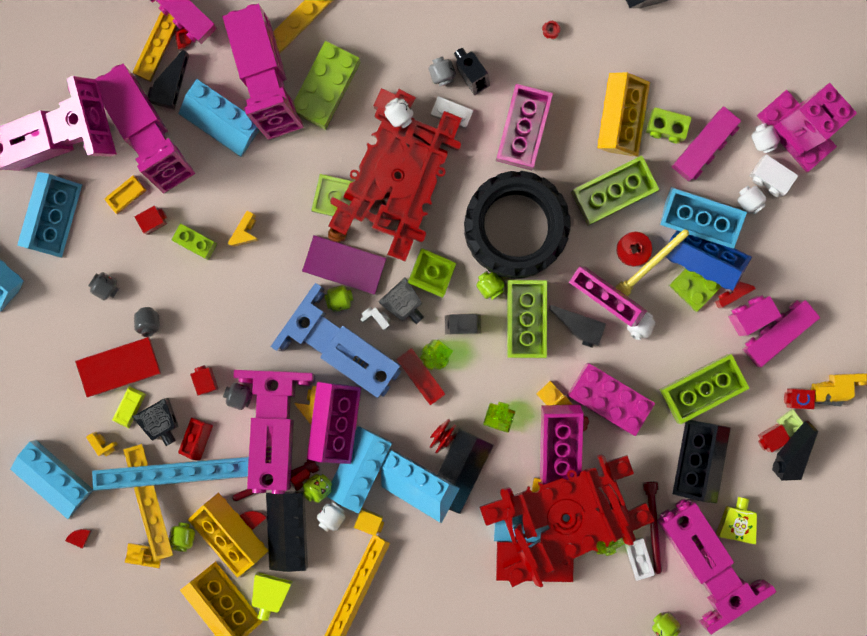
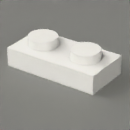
[431,96,473,129]
[624,537,655,581]

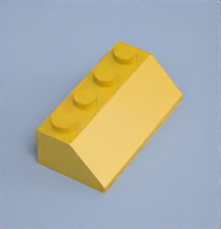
[597,72,650,157]
[188,492,269,578]
[180,561,263,636]

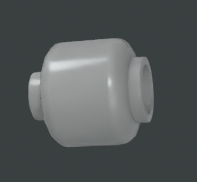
[429,57,456,87]

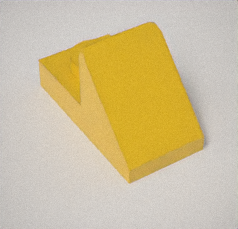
[228,211,259,247]
[536,381,573,405]
[294,386,316,425]

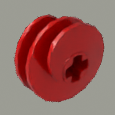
[616,231,652,267]
[429,419,456,454]

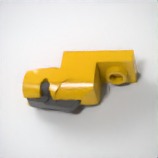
[811,373,867,407]

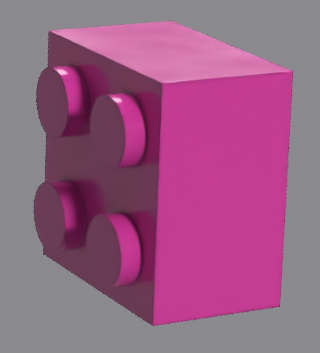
[728,295,781,336]

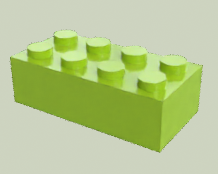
[294,41,361,130]
[571,156,659,226]
[507,280,547,358]
[659,354,750,424]

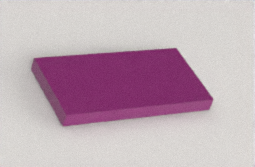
[302,235,386,295]

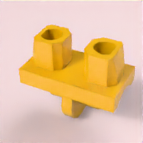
[125,543,162,568]

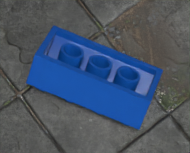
[666,231,752,291]

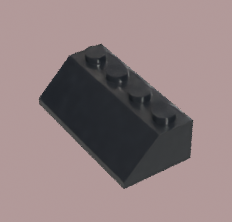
[672,420,731,503]
[437,428,494,514]
[266,491,308,572]

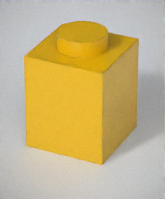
[354,508,385,536]

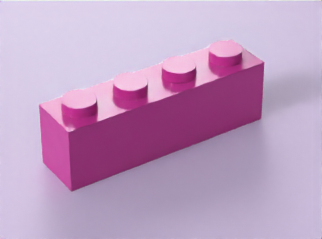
[150,0,217,44]
[671,106,741,181]
[569,266,647,327]
[742,300,820,367]

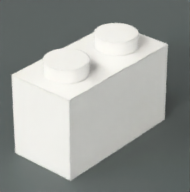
[749,154,798,197]

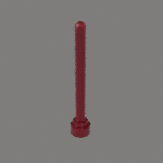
[232,459,320,501]
[643,481,662,574]

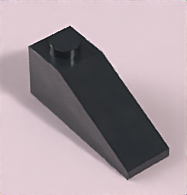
[148,50,189,110]
[549,305,606,348]
[772,421,818,481]

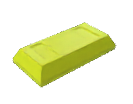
[112,386,146,429]

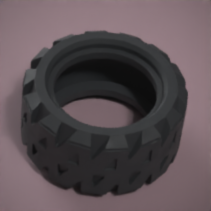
[464,171,571,279]

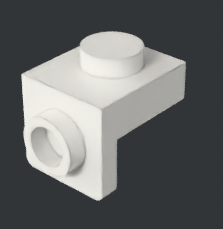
[361,307,390,330]

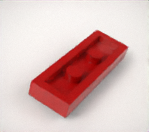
[396,348,445,405]

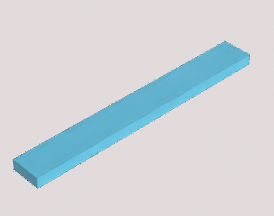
[92,457,249,491]

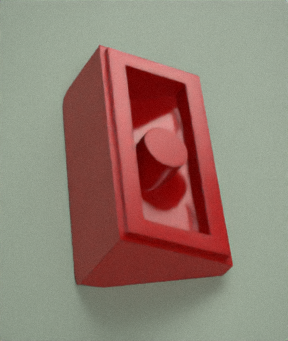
[178,417,213,461]

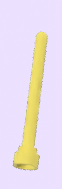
[615,229,689,296]

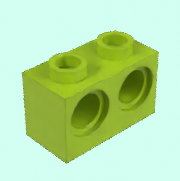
[646,107,692,144]
[171,223,217,260]

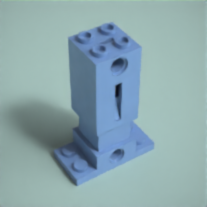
[270,283,402,398]

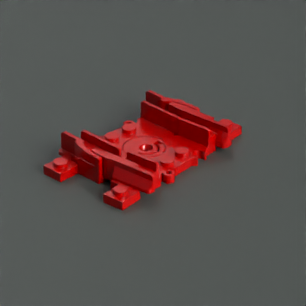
[328,89,462,262]
[479,454,654,588]

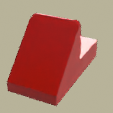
[715,281,756,308]

